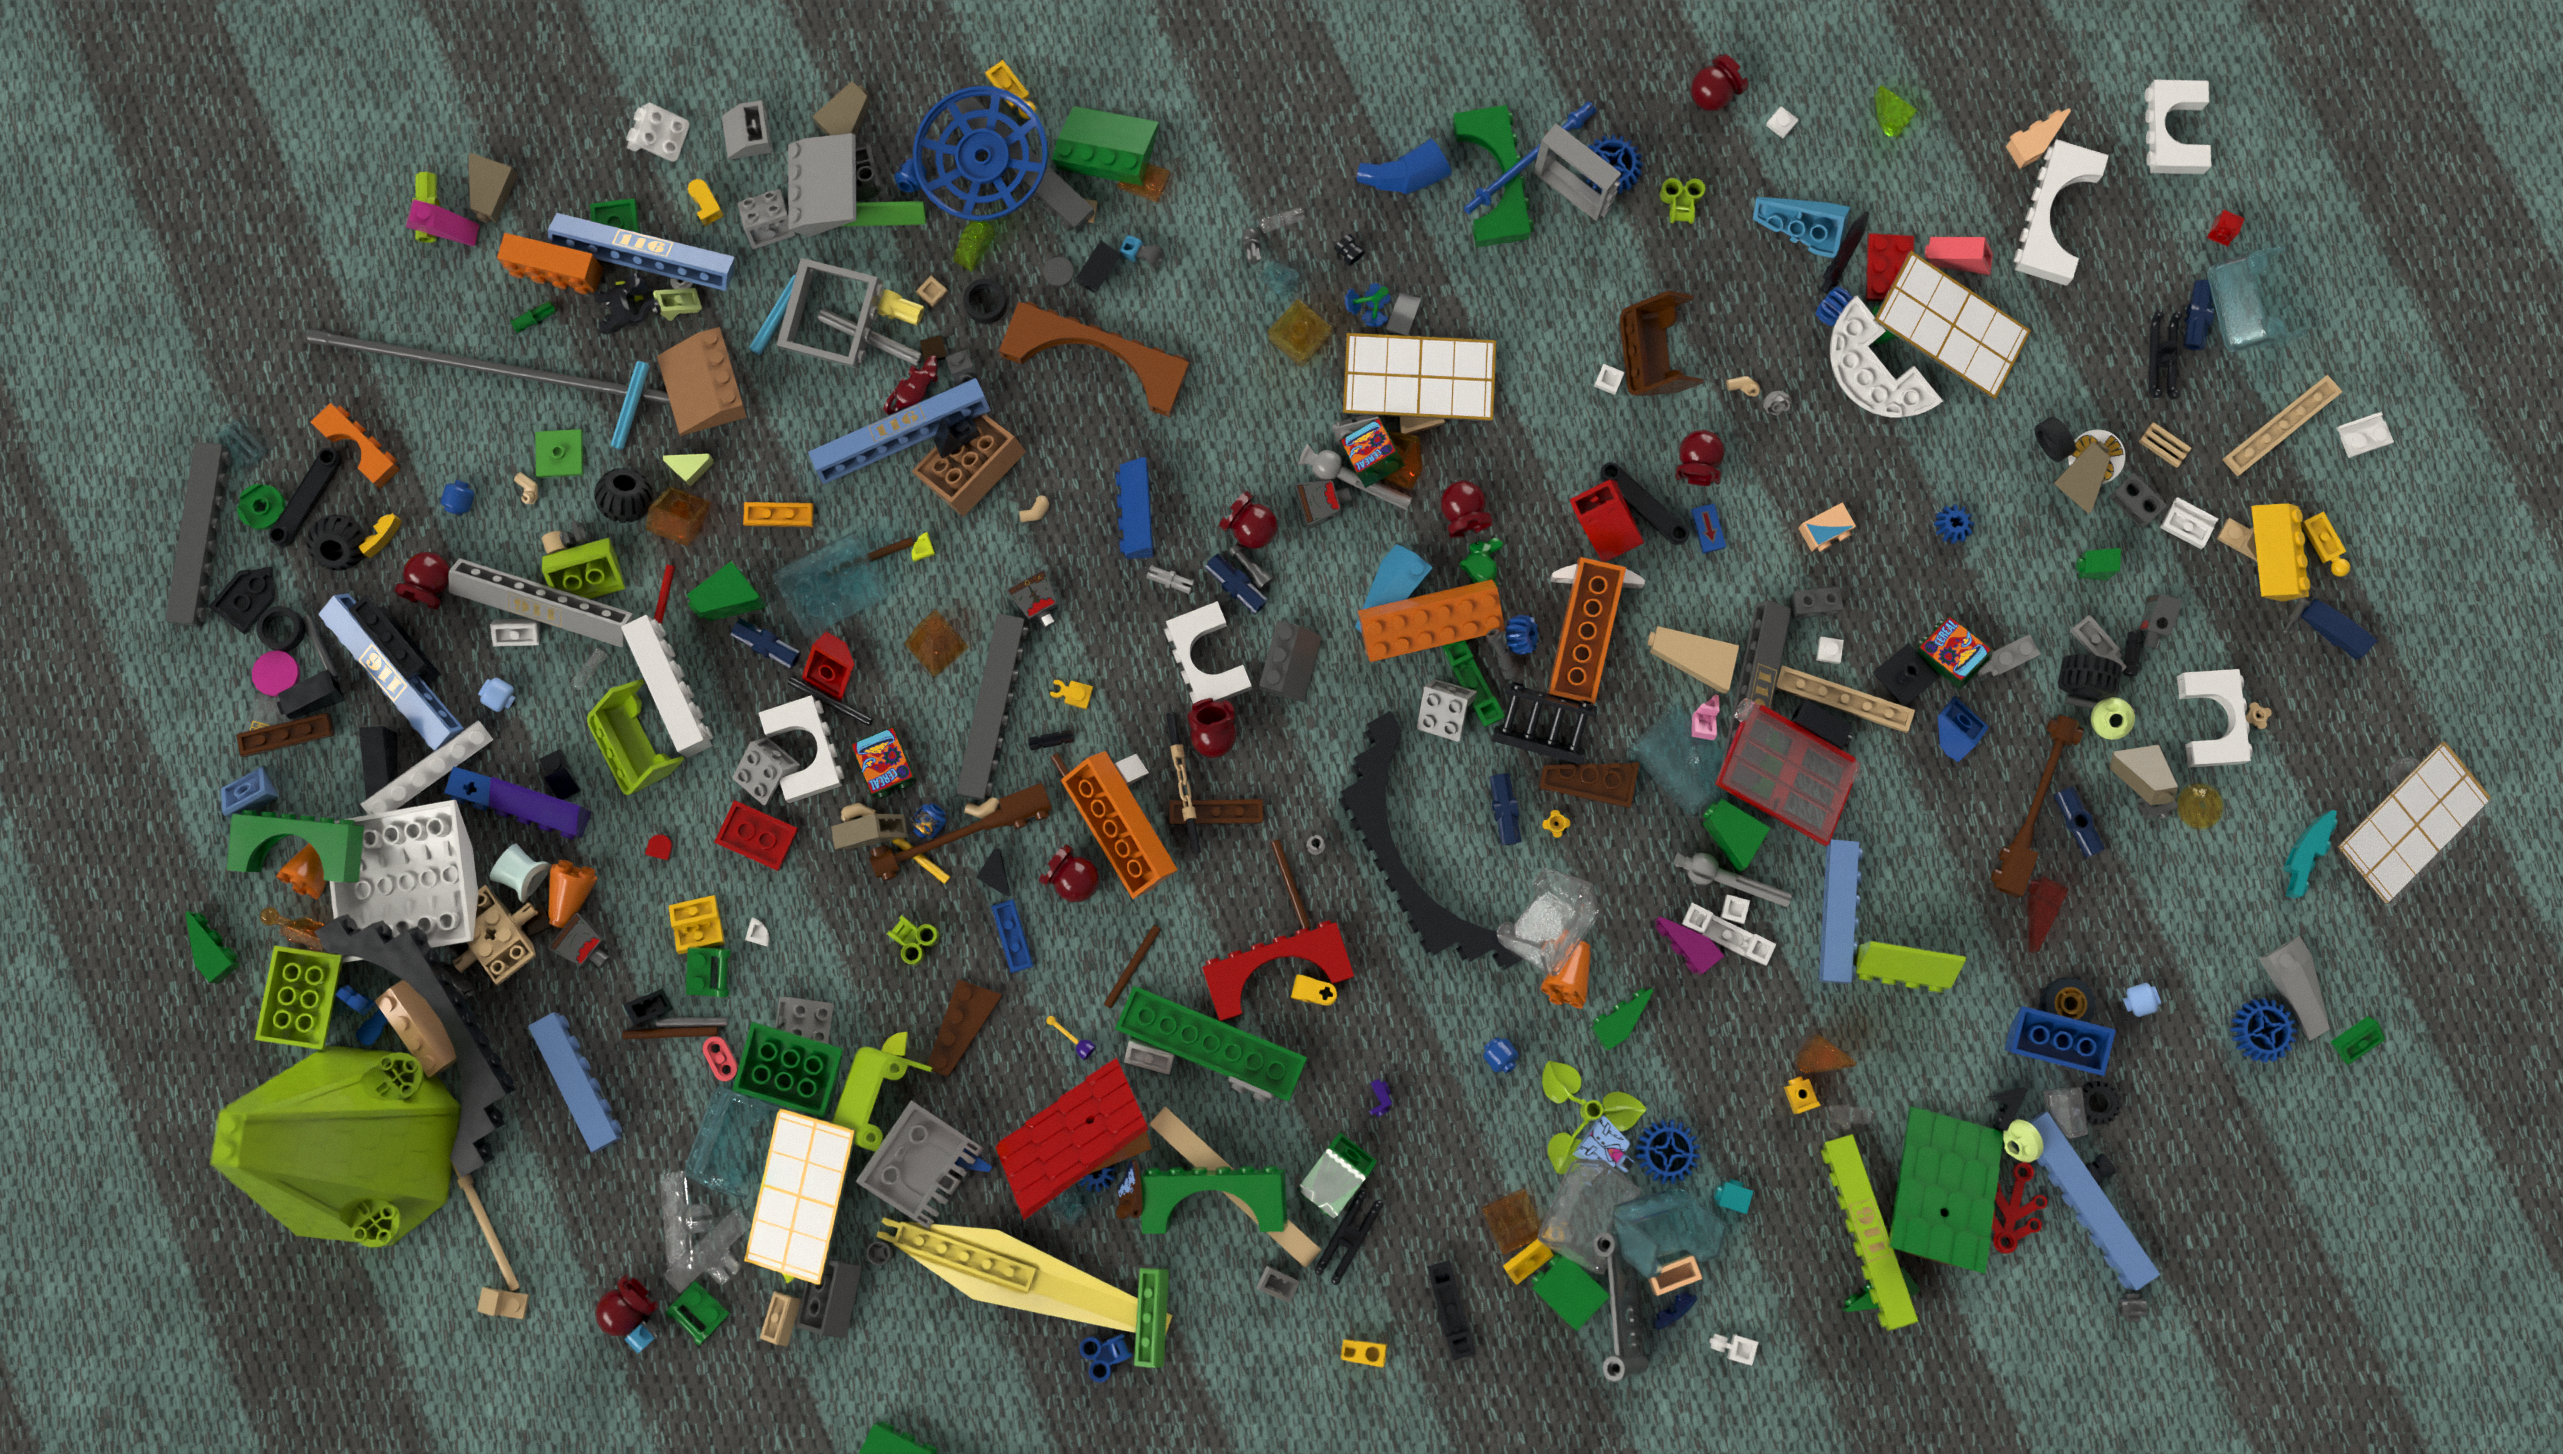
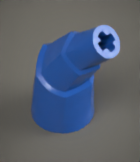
[1357,138,1452,195]

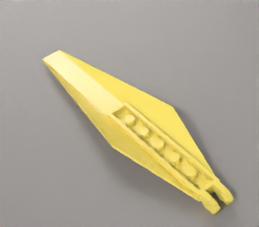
[877,1217,1172,1336]

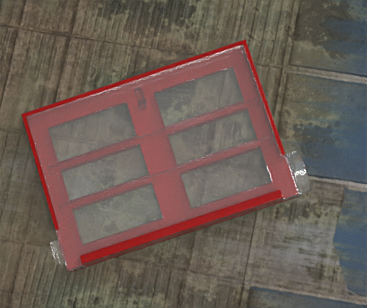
[1715,698,1864,846]

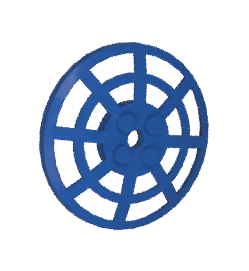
[913,86,1048,221]

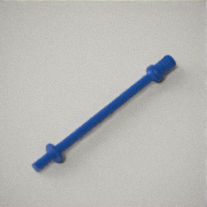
[1464,101,1596,214]

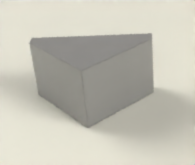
[1256,1265,1300,1303]

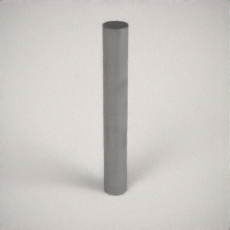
[656,1017,729,1027]

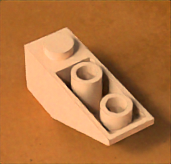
[2006,108,2071,169]

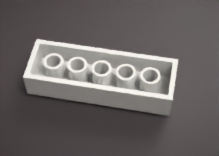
[621,615,713,758]

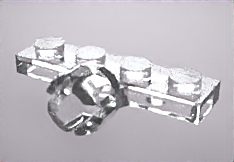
[660,1172,713,1271]
[662,1208,752,1293]

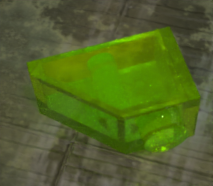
[1874,85,1917,138]
[953,221,995,272]

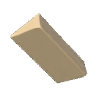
[760,1291,801,1346]

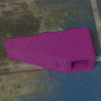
[1654,916,1724,975]

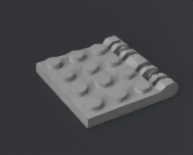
[856,1100,984,1229]

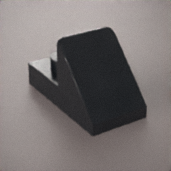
[934,415,981,458]
[539,749,581,800]
[1987,1087,2028,1132]

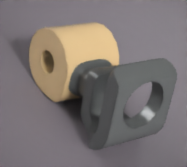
[541,521,589,555]

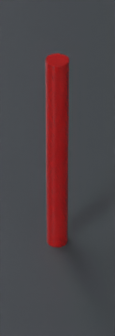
[654,565,675,625]

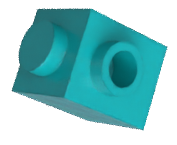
[1714,1179,1753,1214]

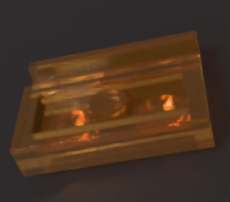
[1116,163,1171,203]

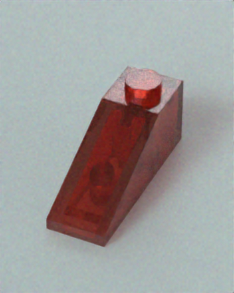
[2027,876,2069,953]

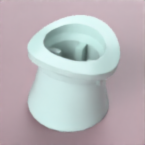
[490,844,551,903]

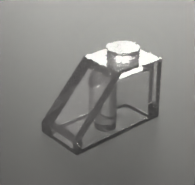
[2043,1087,2088,1138]

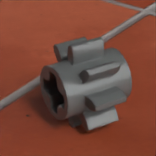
[2117,1293,2147,1322]

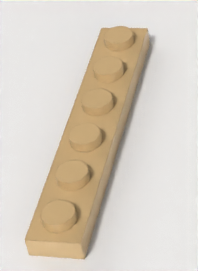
[2222,375,2342,477]
[1776,665,1915,733]

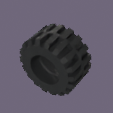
[2058,654,2122,699]

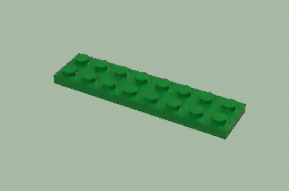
[1115,986,1308,1102]

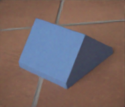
[221,766,279,818]

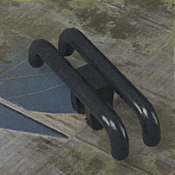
[2149,309,2183,400]
[1314,1190,1384,1285]

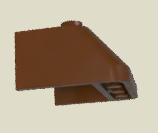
[1619,290,1704,396]

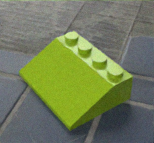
[1853,941,1966,993]
[255,945,343,1050]

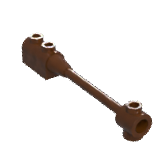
[1990,715,2084,898]
[869,782,1053,881]

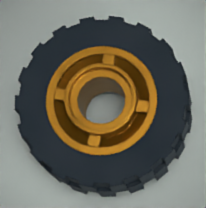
[2039,978,2096,1023]

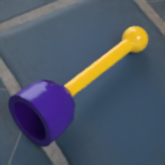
[1046,1016,1096,1061]

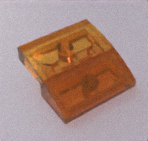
[1481,1188,1546,1255]

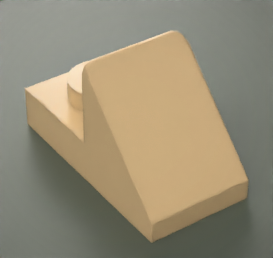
[2216,518,2257,561]
[477,1287,530,1319]

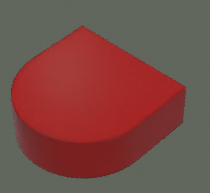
[645,834,673,861]

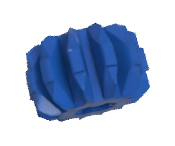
[1816,287,1853,326]
[1934,504,1975,544]
[1504,615,1539,655]
[1079,1166,1116,1192]

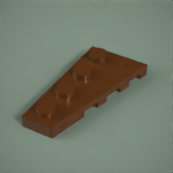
[1539,762,1640,809]
[927,979,1003,1077]

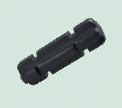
[2123,631,2142,677]
[1028,729,1074,751]

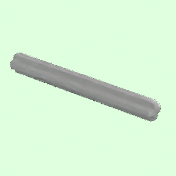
[818,309,922,365]

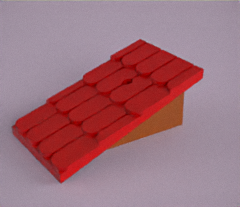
[995,1058,1152,1220]

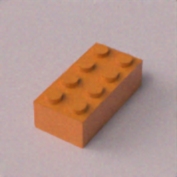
[497,233,603,294]

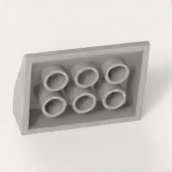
[788,133,856,237]

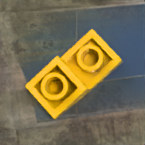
[358,513,402,558]

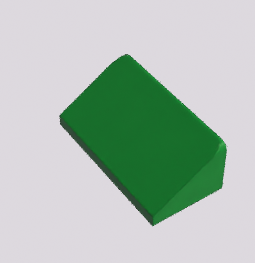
[2331,1016,2386,1066]

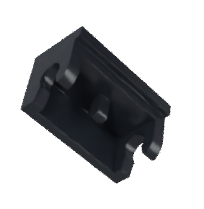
[1074,240,1121,293]

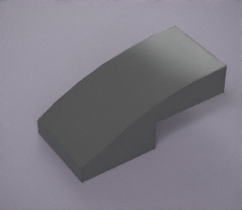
[1386,292,1421,336]

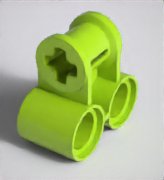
[1660,178,1705,224]
[887,915,940,966]

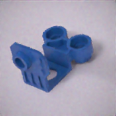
[335,985,389,1046]

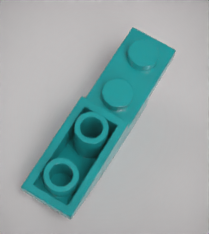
[2283,810,2337,899]

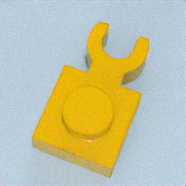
[1050,680,1093,710]

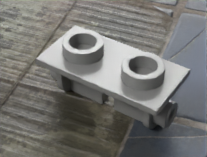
[1332,414,1379,445]

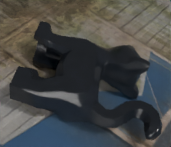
[594,273,661,335]

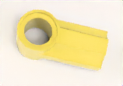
[877,289,925,326]

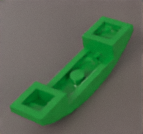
[1442,640,1505,728]

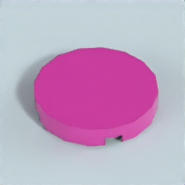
[252,650,300,697]

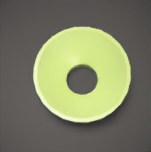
[2091,697,2135,740]
[2003,1120,2044,1162]

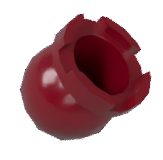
[1690,54,1749,111]
[1675,429,1725,486]
[1441,480,1493,538]
[1218,491,1277,549]
[393,551,450,610]
[1187,698,1237,758]
[1039,844,1099,903]
[595,1274,658,1336]

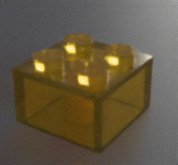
[1268,299,1332,368]

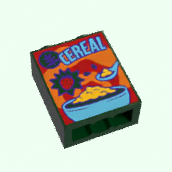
[1340,417,1406,488]
[1918,615,1993,690]
[850,726,917,799]

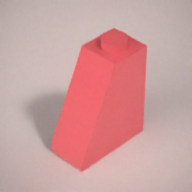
[1925,237,1993,275]

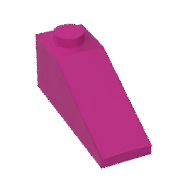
[406,199,480,246]

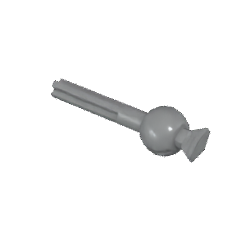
[1298,444,1412,510]
[1673,852,1792,907]

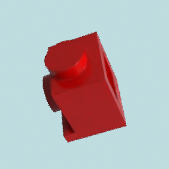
[2207,210,2245,247]

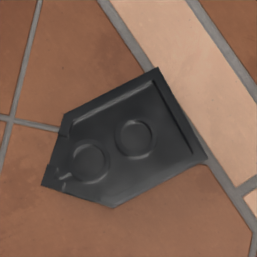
[209,567,275,635]

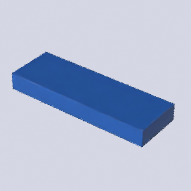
[991,899,1034,974]

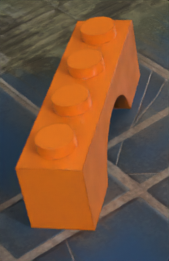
[311,403,400,489]

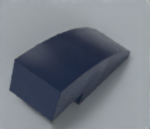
[2300,599,2378,660]

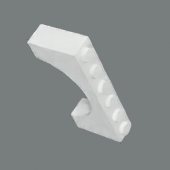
[2013,140,2109,286]

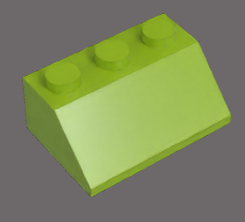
[542,538,625,599]

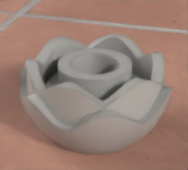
[1763,391,1792,415]

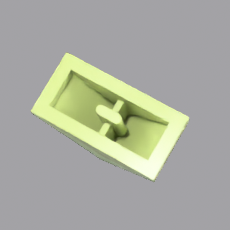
[663,454,713,486]

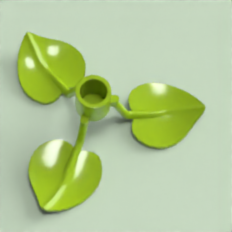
[1542,1060,1646,1174]

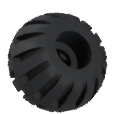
[594,468,653,523]
[307,514,366,571]

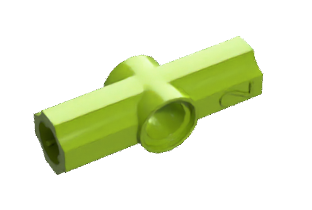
[412,172,440,243]

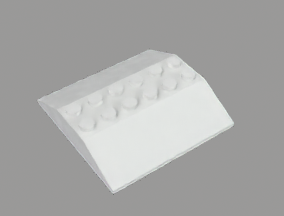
[330,800,478,963]

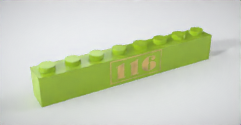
[1821,1134,1918,1332]

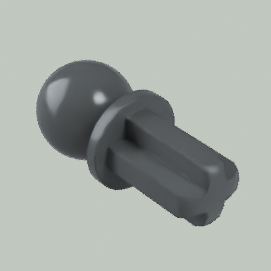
[1242,227,1261,265]

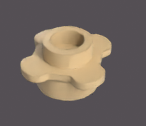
[2245,702,2272,729]

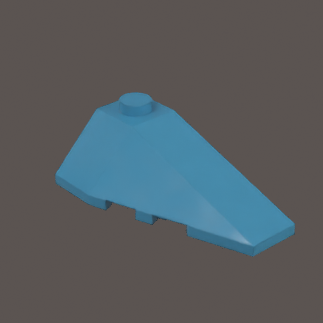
[1753,197,1851,258]
[1355,544,1433,633]

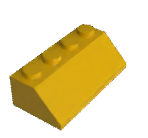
[2251,504,2310,601]

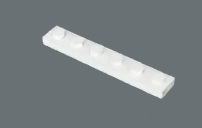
[360,721,493,815]

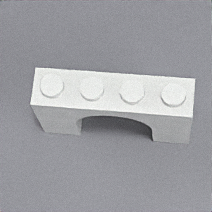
[2145,80,2211,174]
[1164,601,1252,704]
[2177,669,2252,768]
[759,695,844,803]

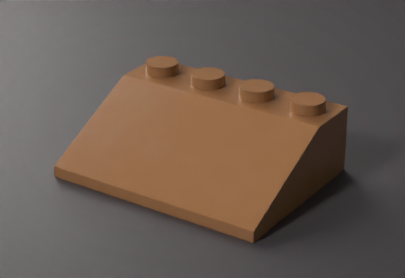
[657,327,747,436]
[912,414,1026,517]

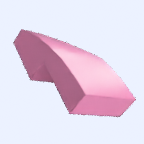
[1692,695,1720,741]

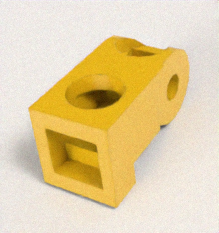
[688,179,724,226]
[1340,1339,1388,1367]

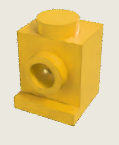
[1784,1076,1820,1114]

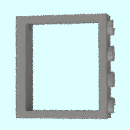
[1533,123,1621,222]
[777,258,884,369]

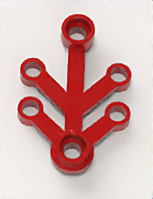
[1992,1162,2047,1254]

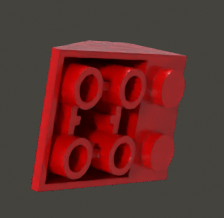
[1569,479,1644,562]

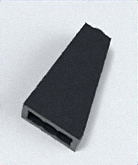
[359,726,398,810]

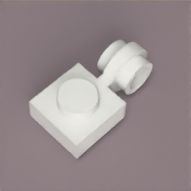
[1709,1334,1758,1366]

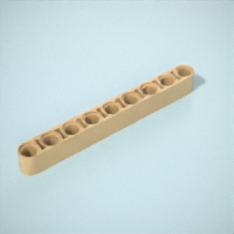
[1149,1107,1322,1268]

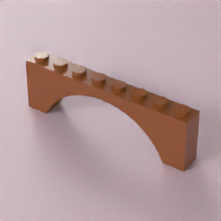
[999,302,1189,417]

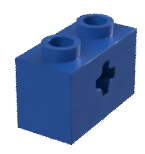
[444,766,493,811]

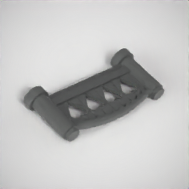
[1593,1232,1649,1381]

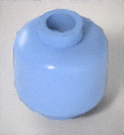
[478,677,516,712]
[2123,983,2161,1017]

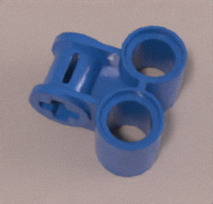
[1079,1334,1132,1382]

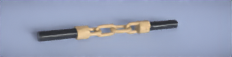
[1166,712,1201,854]

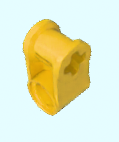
[1290,975,1337,1006]

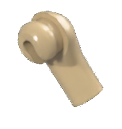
[1726,376,1760,397]
[514,472,538,504]
[1019,496,1049,522]
[964,797,1000,819]
[841,803,877,822]

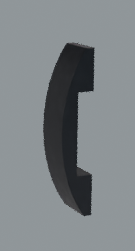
[1426,1260,1476,1361]

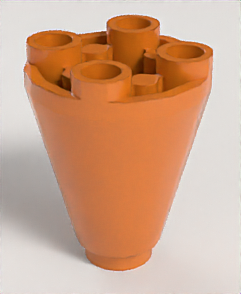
[276,843,327,900]
[548,860,597,928]
[1540,940,1591,1009]

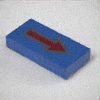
[1691,504,1726,554]

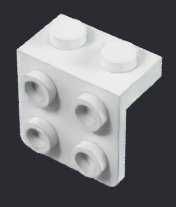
[627,102,689,162]

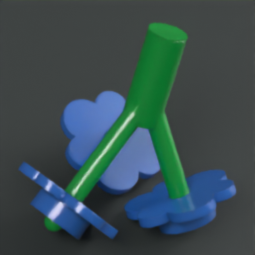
[1345,283,1391,327]

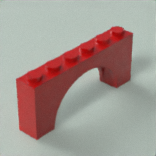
[1202,920,1354,1022]

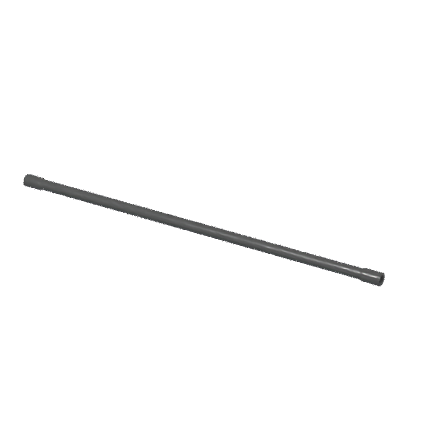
[307,329,670,404]

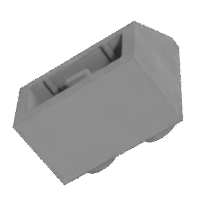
[722,100,773,160]

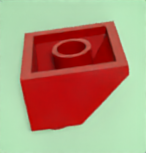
[801,632,855,701]

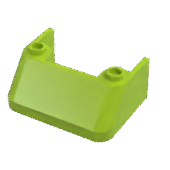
[587,679,684,795]
[831,1046,932,1152]

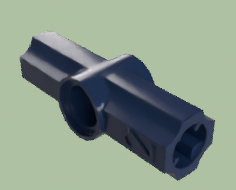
[2183,280,2216,351]
[1205,553,1268,615]
[730,618,801,669]
[1489,773,1522,846]
[2053,786,2105,858]

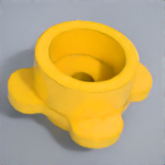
[1542,810,1570,838]

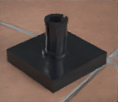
[1872,643,1939,706]

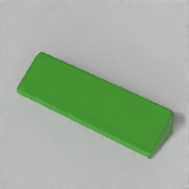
[842,201,926,226]
[1134,1268,1169,1368]

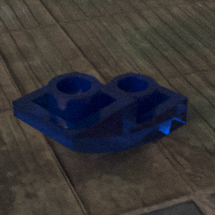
[1652,1291,1698,1330]

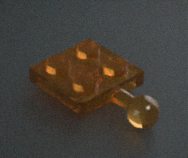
[260,907,325,952]

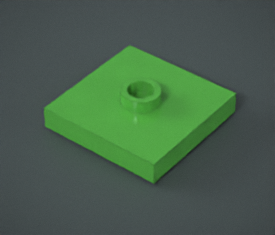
[535,429,584,478]

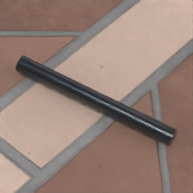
[788,676,873,726]

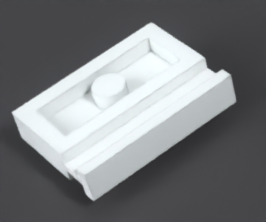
[2336,412,2394,458]
[2160,497,2218,549]

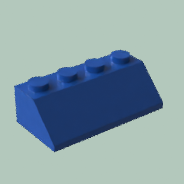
[1116,457,1153,559]
[2004,1006,2116,1076]

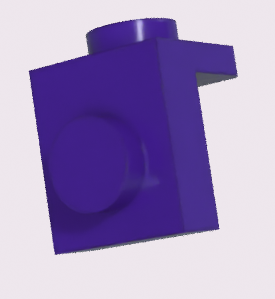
[1369,1079,1392,1117]

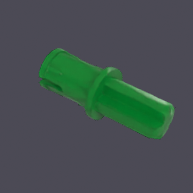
[510,301,556,333]

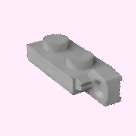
[2070,615,2126,672]
[1978,634,2041,677]

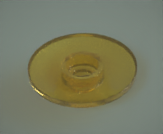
[2177,783,2223,829]

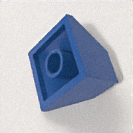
[1938,696,1989,762]

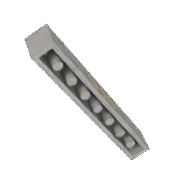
[449,558,633,648]

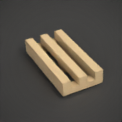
[2139,422,2191,468]

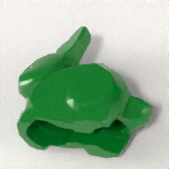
[1459,537,1503,587]

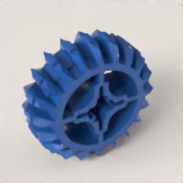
[1583,134,1643,194]
[2230,998,2297,1063]
[1635,1119,1700,1184]

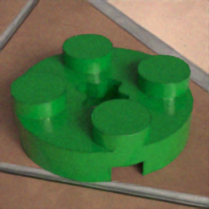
[237,484,286,531]

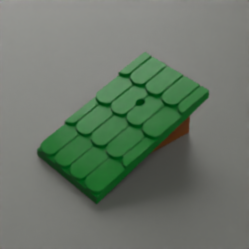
[1888,1106,2003,1274]

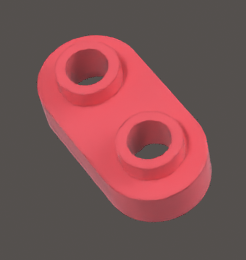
[703,1036,739,1081]

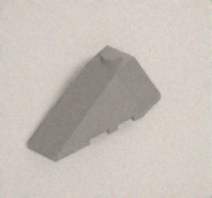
[2259,935,2330,1041]

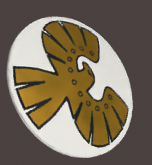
[2068,430,2125,484]

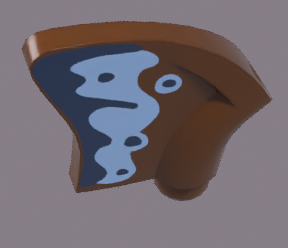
[1116,1159,1142,1219]

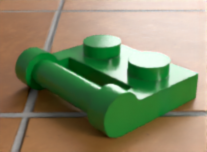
[686,947,731,997]
[665,1281,730,1346]

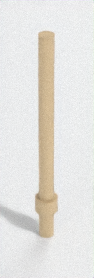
[451,1162,520,1292]

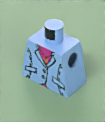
[1573,1116,1634,1173]

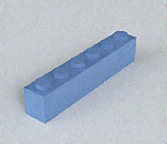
[1819,839,1862,984]
[528,1012,622,1152]

